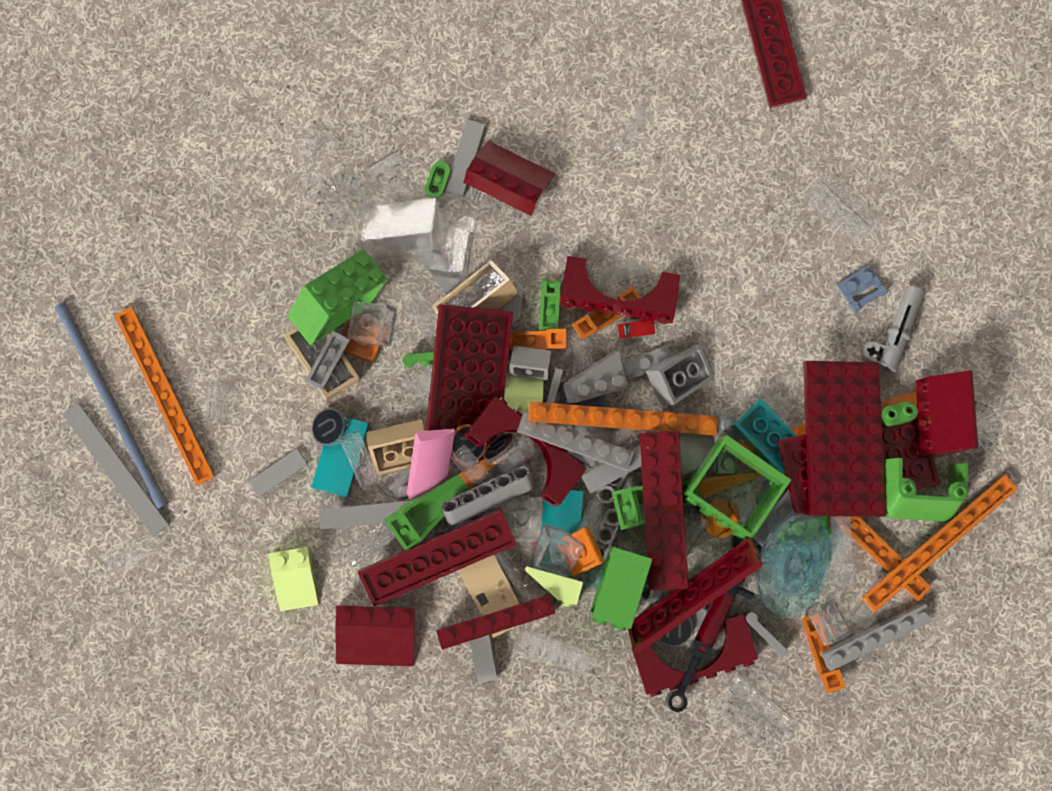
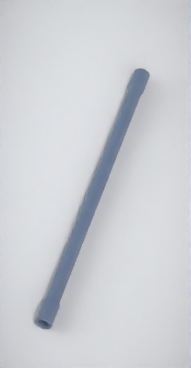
[54,303,168,510]

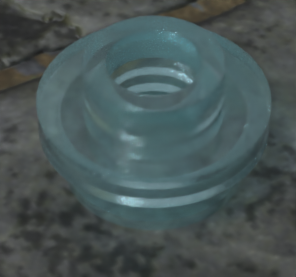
[582,570,601,589]

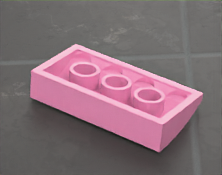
[407,429,455,500]

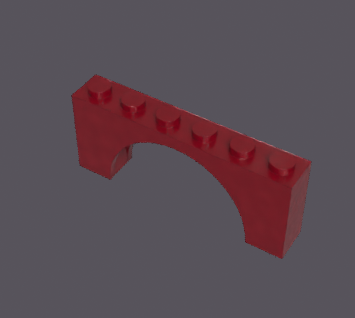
[559,256,680,324]
[464,396,586,507]
[436,594,556,650]
[631,613,758,697]

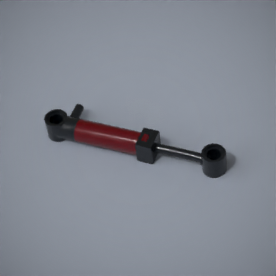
[665,578,754,712]

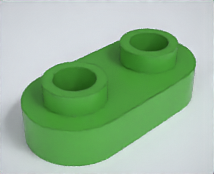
[425,161,450,199]
[881,402,918,426]

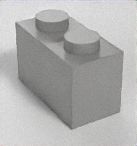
[510,346,551,380]

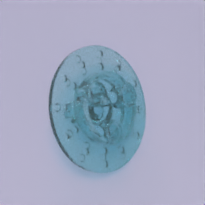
[757,513,831,617]

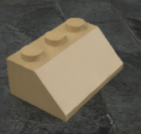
[366,419,425,475]

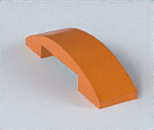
[571,286,641,340]
[509,329,567,351]
[801,612,846,694]

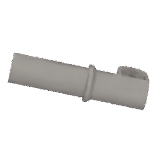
[861,286,924,372]

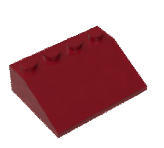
[463,141,555,216]
[915,370,978,457]
[335,605,416,666]

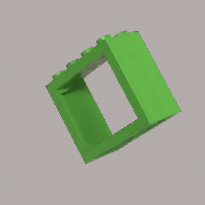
[287,249,388,346]
[683,435,791,540]
[589,547,652,631]

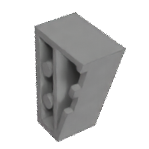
[563,351,628,403]

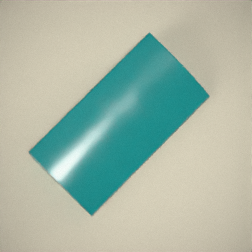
[730,398,797,475]
[311,416,369,498]
[538,490,584,568]

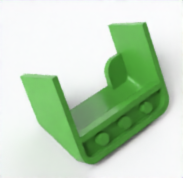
[884,458,968,522]

